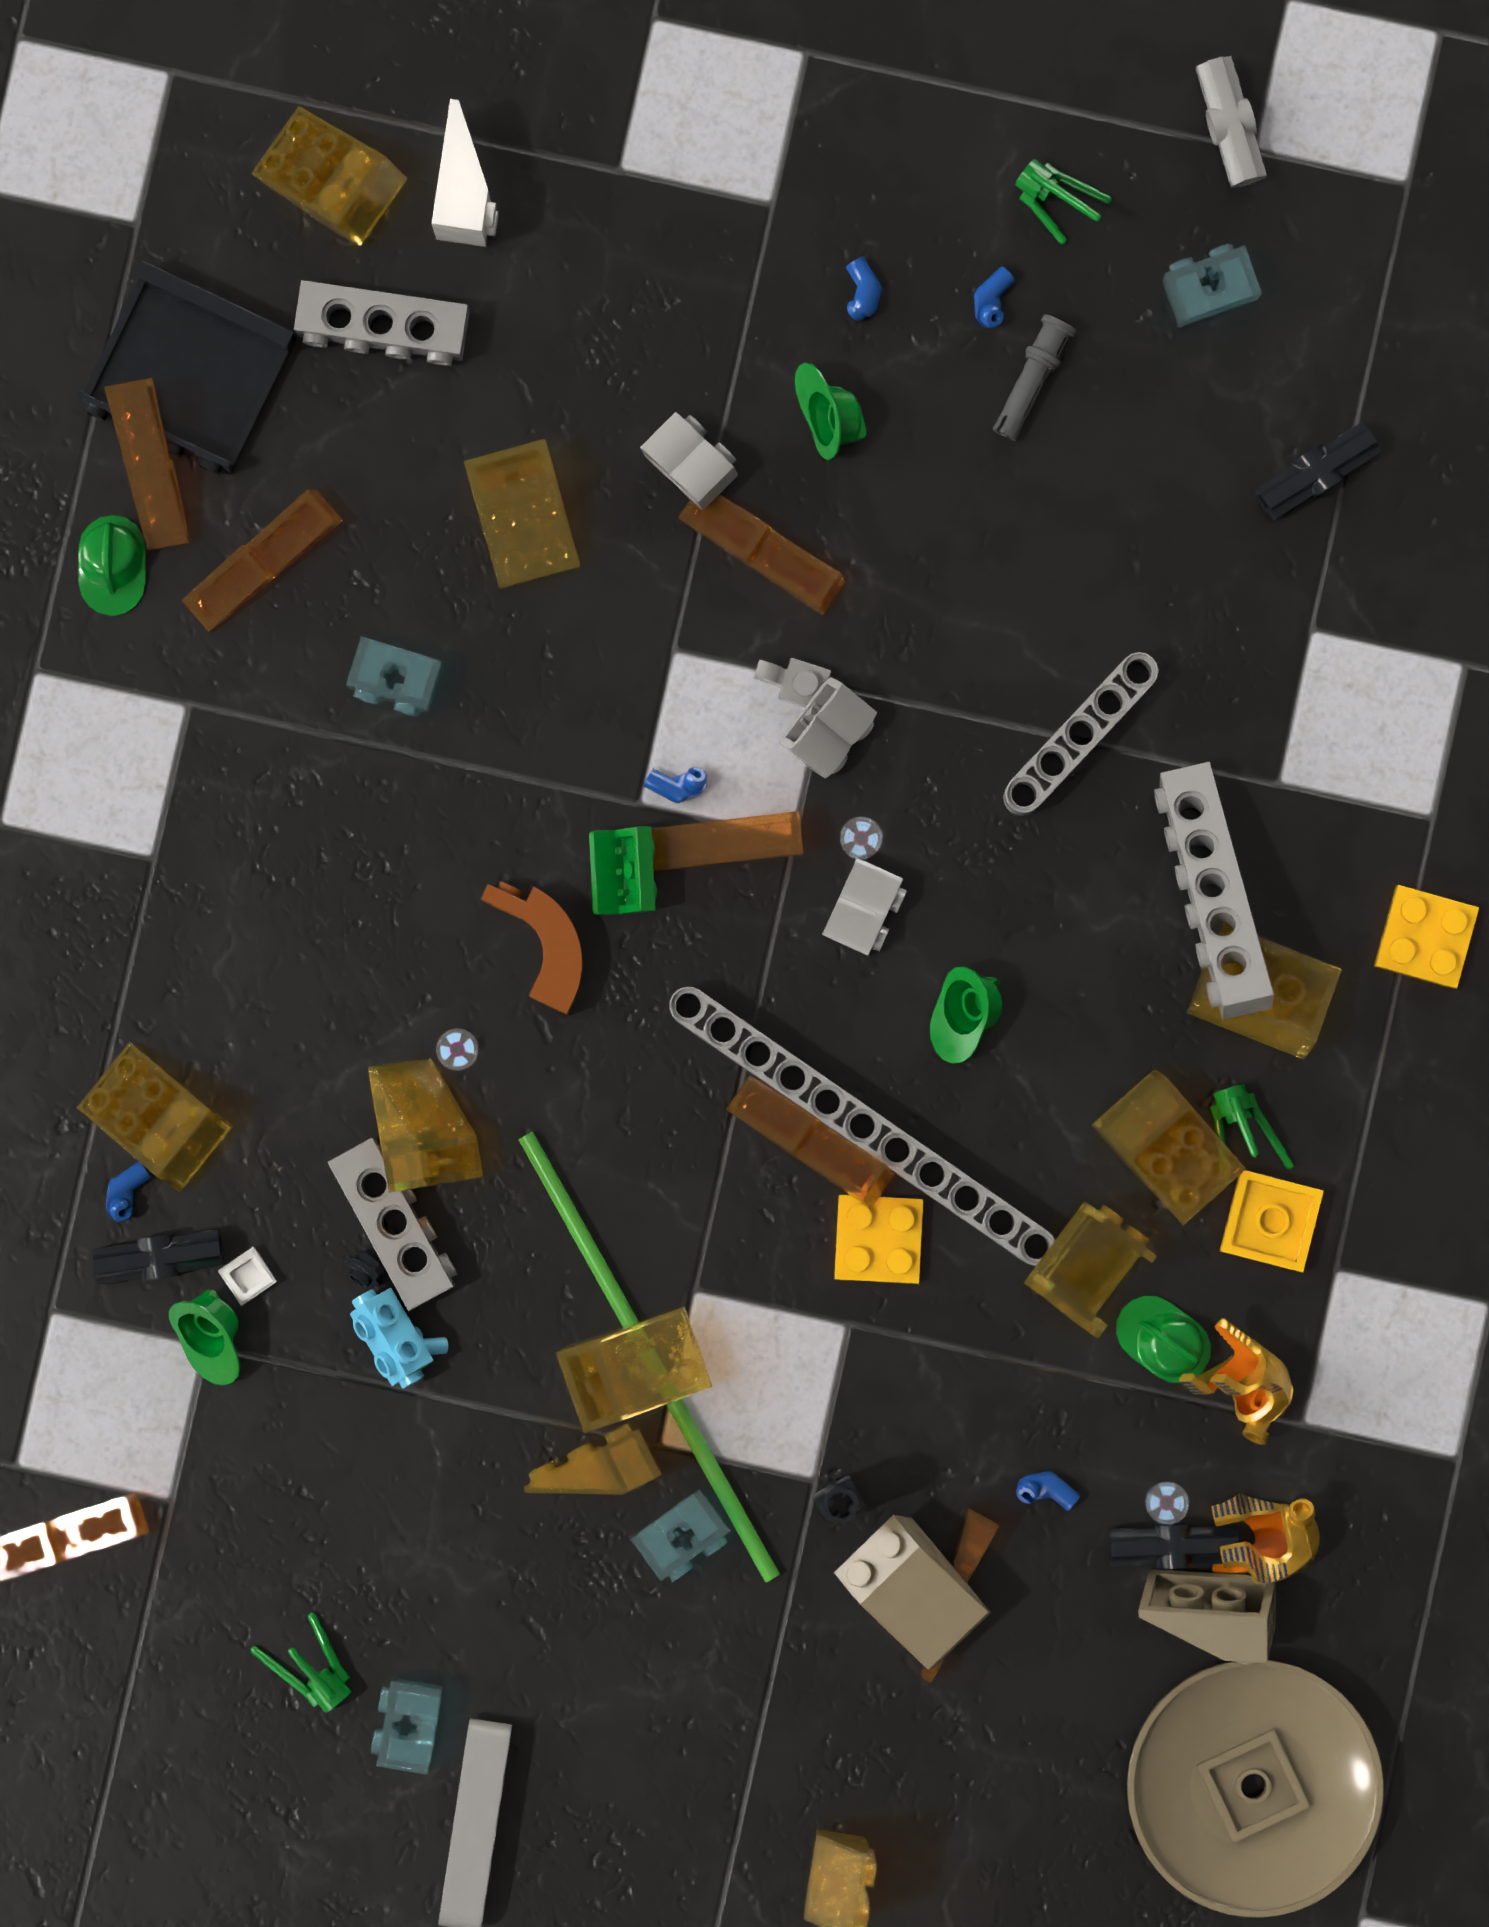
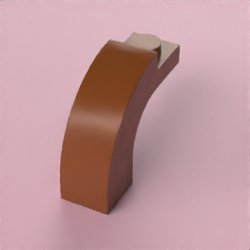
[481,881,583,1015]

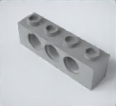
[294,280,470,366]
[328,1138,458,1311]

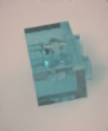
[1162,244,1262,327]
[346,636,444,717]
[631,1488,730,1582]
[371,1678,444,1775]

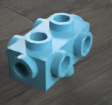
[350,1288,448,1389]

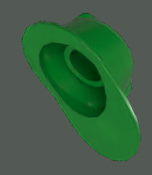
[795,362,867,460]
[78,515,146,616]
[930,966,1003,1064]
[169,1289,240,1386]
[1116,1296,1211,1383]

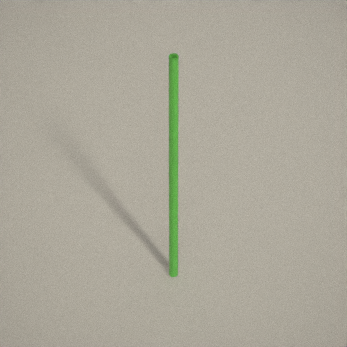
[518,1132,780,1583]

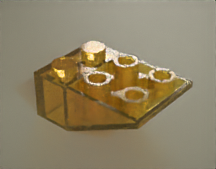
[251,106,408,247]
[464,439,580,589]
[77,1042,233,1192]
[368,1058,483,1193]
[1092,1069,1246,1225]
[556,1306,712,1433]
[524,1423,663,1494]
[803,1829,877,1927]

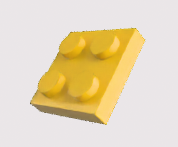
[1374,885,1479,989]
[1220,1170,1324,1273]
[834,1195,923,1284]

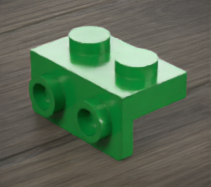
[589,826,657,915]

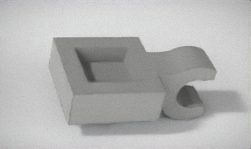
[754,658,831,708]

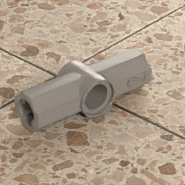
[1196,56,1267,188]

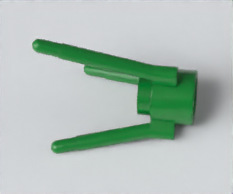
[1015,159,1112,244]
[1210,1083,1294,1181]
[250,1612,351,1713]

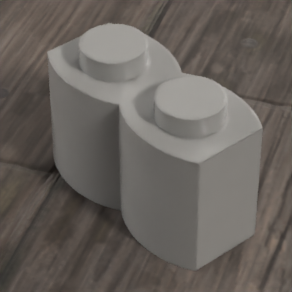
[640,412,738,510]
[779,677,877,779]
[822,858,907,956]

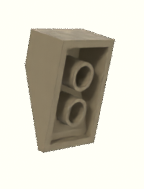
[834,1515,991,1670]
[1139,1569,1276,1665]

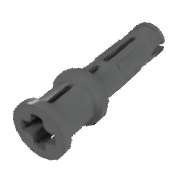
[992,314,1077,441]

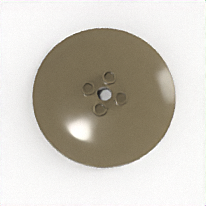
[1127,1660,1383,1917]

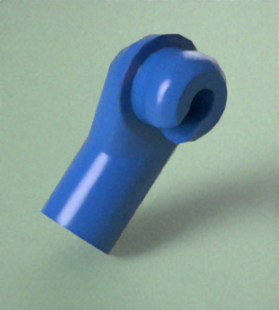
[846,256,882,321]
[974,266,1015,328]
[644,767,708,803]
[106,1160,152,1222]
[1016,1471,1081,1511]

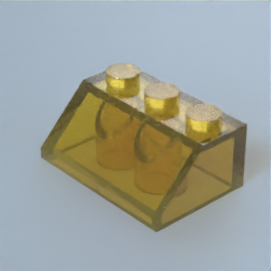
[1187,924,1342,1059]

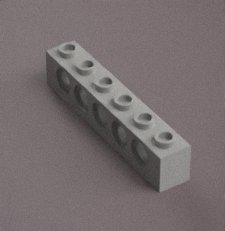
[1154,762,1274,1020]

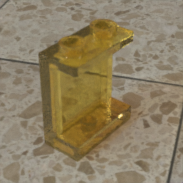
[1024,1201,1157,1339]

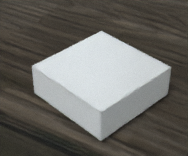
[218,1247,277,1306]

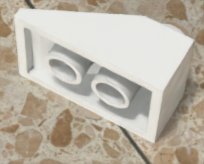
[431,99,498,247]

